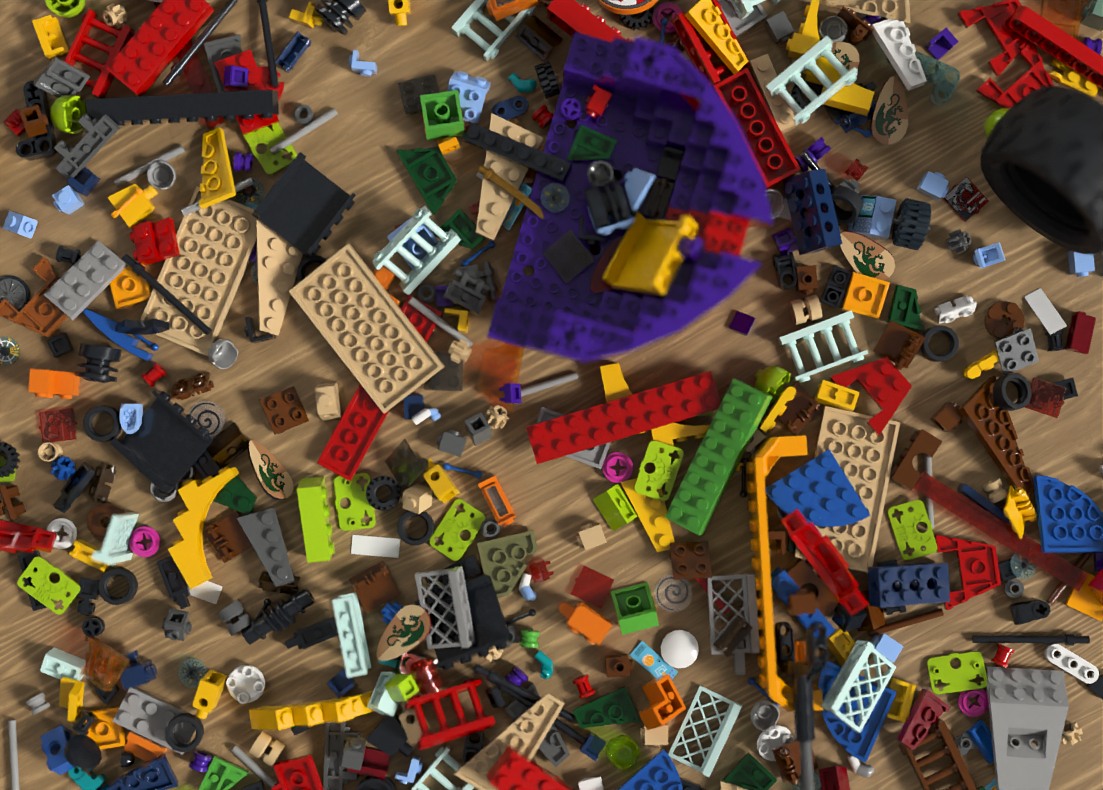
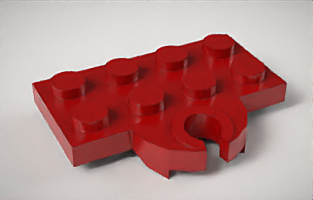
[214,50,284,135]
[271,754,324,790]

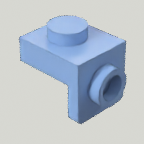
[349,49,377,76]
[3,211,38,238]
[973,242,1006,268]
[395,755,423,784]

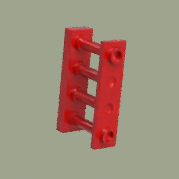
[671,0,750,86]
[64,9,136,99]
[405,678,496,750]

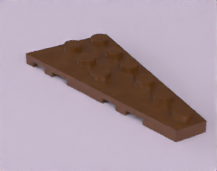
[958,375,1035,498]

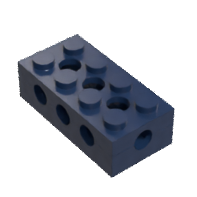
[783,169,842,255]
[867,562,950,608]

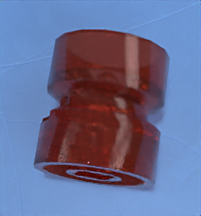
[410,658,443,695]

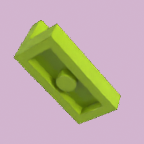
[593,484,638,531]

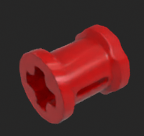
[141,362,167,387]
[991,643,1015,668]
[572,674,595,699]

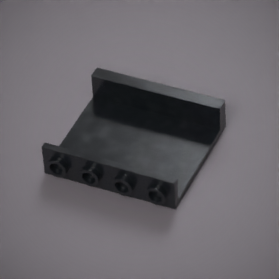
[252,152,356,257]
[110,390,214,494]
[415,575,512,671]

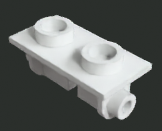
[934,295,977,324]

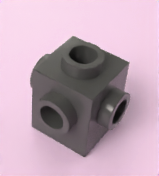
[162,608,192,641]

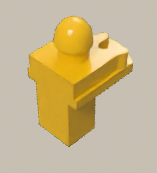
[289,2,323,28]

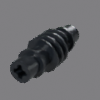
[241,588,315,645]

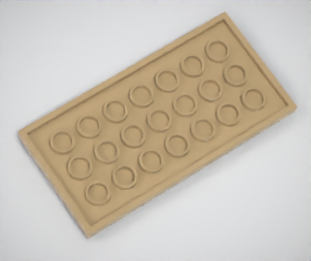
[140,186,257,356]
[289,244,445,414]
[794,406,900,573]

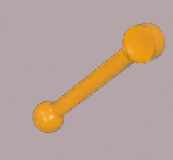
[111,188,143,218]

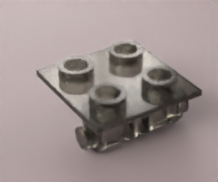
[398,74,439,116]
[543,229,595,284]
[424,351,463,391]
[385,439,428,492]

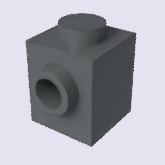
[764,11,794,44]
[464,412,492,446]
[436,429,467,457]
[341,737,367,771]

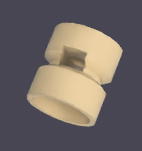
[789,295,822,325]
[249,731,286,767]

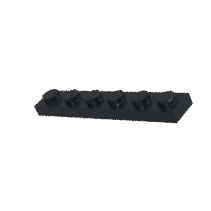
[461,121,572,183]

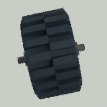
[892,198,931,250]

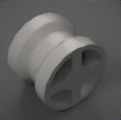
[26,692,51,715]

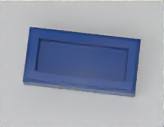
[966,720,994,764]

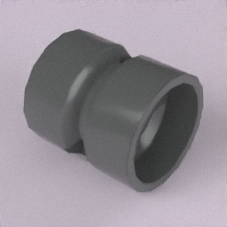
[588,161,613,190]
[217,600,251,636]

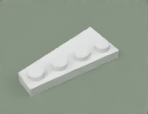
[871,19,927,91]

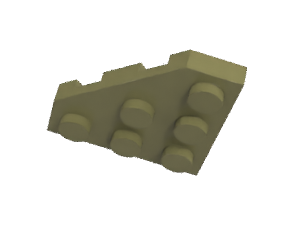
[477,530,538,598]

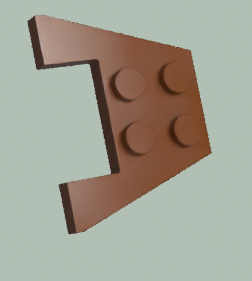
[0,257,68,337]

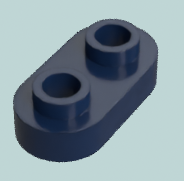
[492,96,528,121]

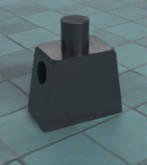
[366,713,414,757]

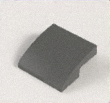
[34,57,90,98]

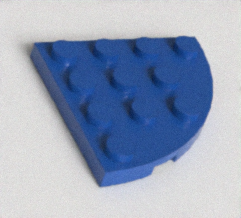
[765,449,870,527]
[1033,475,1103,553]
[818,661,897,763]
[617,748,683,790]

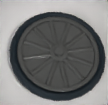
[0,276,30,311]

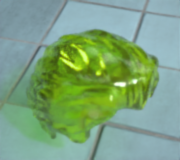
[606,734,640,770]

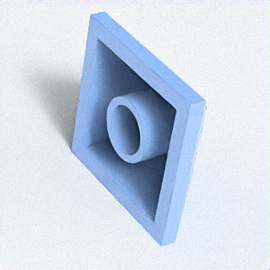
[623,168,655,215]

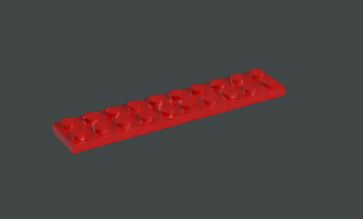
[317,295,443,481]
[526,371,721,464]

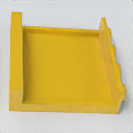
[603,212,699,295]

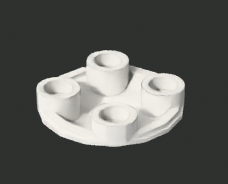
[661,630,699,668]
[226,665,265,704]
[757,725,795,762]

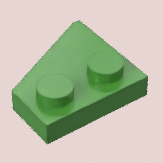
[199,755,249,790]

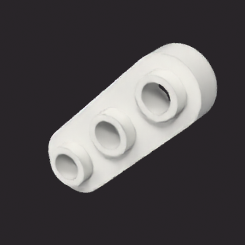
[1044,643,1099,684]

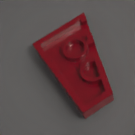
[896,688,951,750]

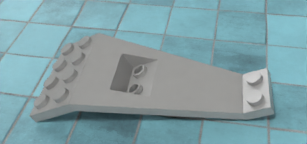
[985,667,1068,790]

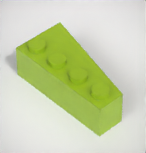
[297,476,335,563]

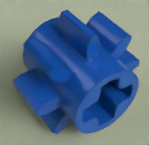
[51,456,76,480]
[380,602,403,625]

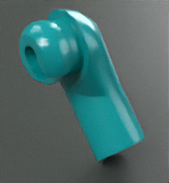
[508,73,537,92]
[534,650,553,679]

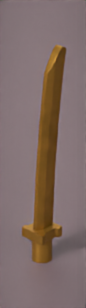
[478,165,544,219]

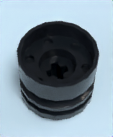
[315,0,366,36]
[584,179,628,229]
[75,343,122,383]

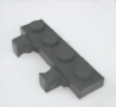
[54,114,120,180]
[323,721,361,790]

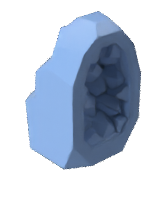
[120,404,143,434]

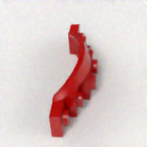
[780,508,869,616]
[0,520,57,553]

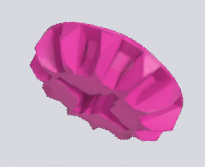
[653,2,682,33]
[602,452,633,483]
[129,526,161,557]
[958,689,989,717]

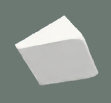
[578,776,604,790]

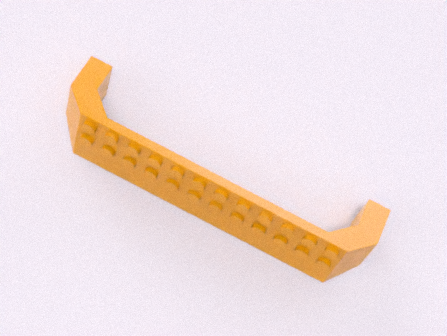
[745,435,823,712]

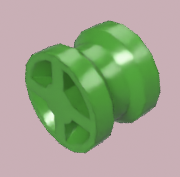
[519,630,540,648]

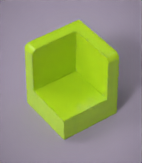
[384,674,419,702]

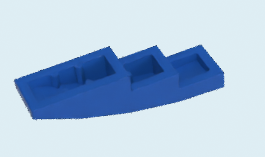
[84,309,154,361]

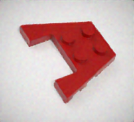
[958,0,1029,77]
[976,42,1053,108]
[830,357,912,436]
[934,535,1001,610]

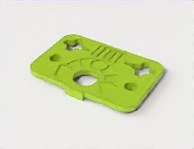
[242,123,297,175]
[634,440,684,501]
[334,473,376,531]
[429,499,486,561]
[888,499,937,560]
[17,556,80,615]
[927,652,987,695]

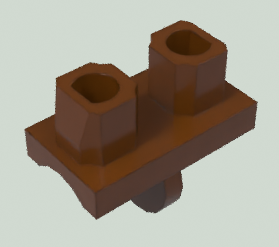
[0,485,26,521]

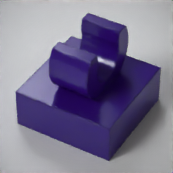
[499,383,522,404]

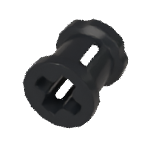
[56,245,81,265]
[1045,331,1065,352]
[72,709,98,736]

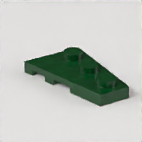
[572,686,641,728]

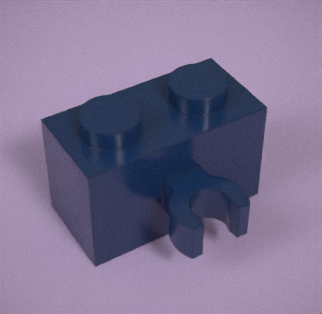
[119,650,157,690]

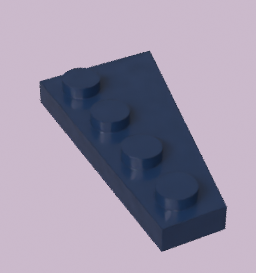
[97,753,178,790]

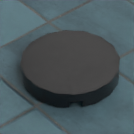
[64,734,102,772]

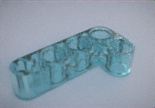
[886,51,960,106]

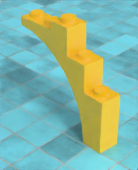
[786,0,874,116]
[600,363,709,451]
[168,466,240,590]
[249,691,373,730]

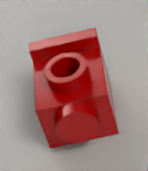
[585,85,612,118]

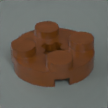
[984,301,1024,339]
[87,503,125,541]

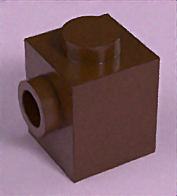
[19,105,49,138]
[795,265,818,294]
[931,402,963,432]
[787,589,819,615]
[605,654,633,678]

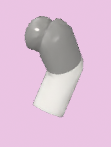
[847,755,874,778]

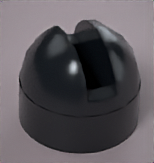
[121,751,135,767]

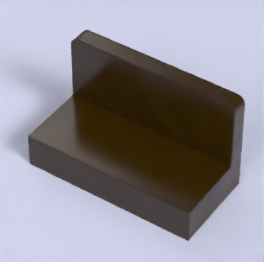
[516,15,563,60]
[207,422,251,468]

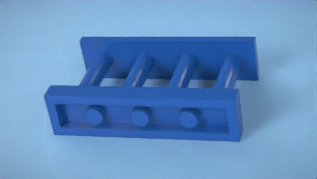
[770,567,835,637]

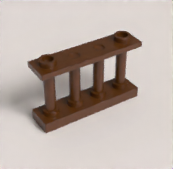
[899,719,977,790]

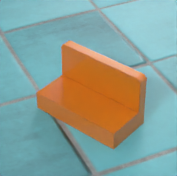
[124,731,167,762]

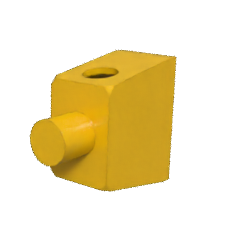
[388,0,411,26]
[108,184,158,228]
[422,458,461,503]
[192,669,228,719]

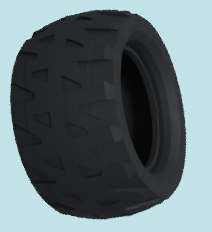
[980,85,1103,255]

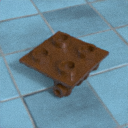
[837,6,874,46]
[873,320,926,370]
[170,372,214,400]
[769,382,823,436]
[259,386,309,435]
[204,511,252,564]
[670,541,712,580]
[349,561,401,613]
[772,740,818,785]

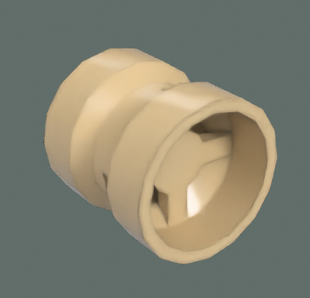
[38,442,63,462]
[982,478,1008,503]

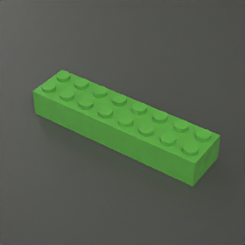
[665,378,772,535]

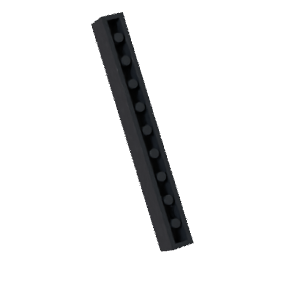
[86,89,279,126]

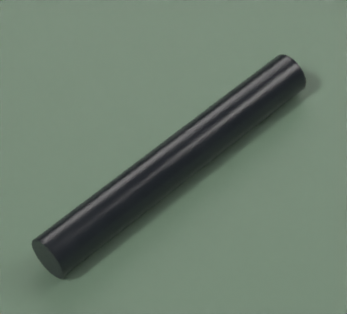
[800,151,835,191]

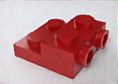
[130,217,180,265]

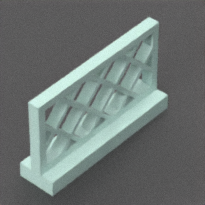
[92,512,139,565]
[821,640,896,733]
[668,685,743,777]

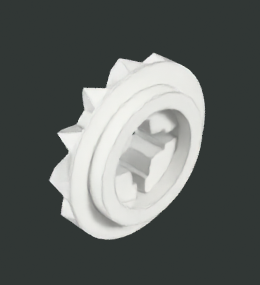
[46,518,78,549]

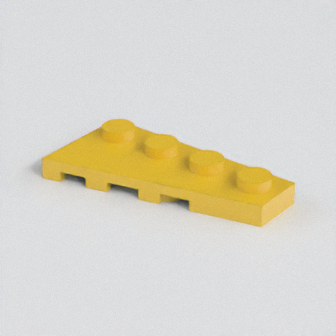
[685,0,748,74]
[199,127,236,209]
[621,478,675,552]

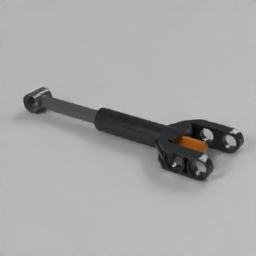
[774,622,828,790]

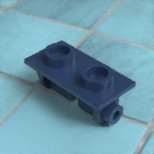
[275,31,311,73]
[836,101,875,133]

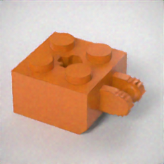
[558,602,612,645]

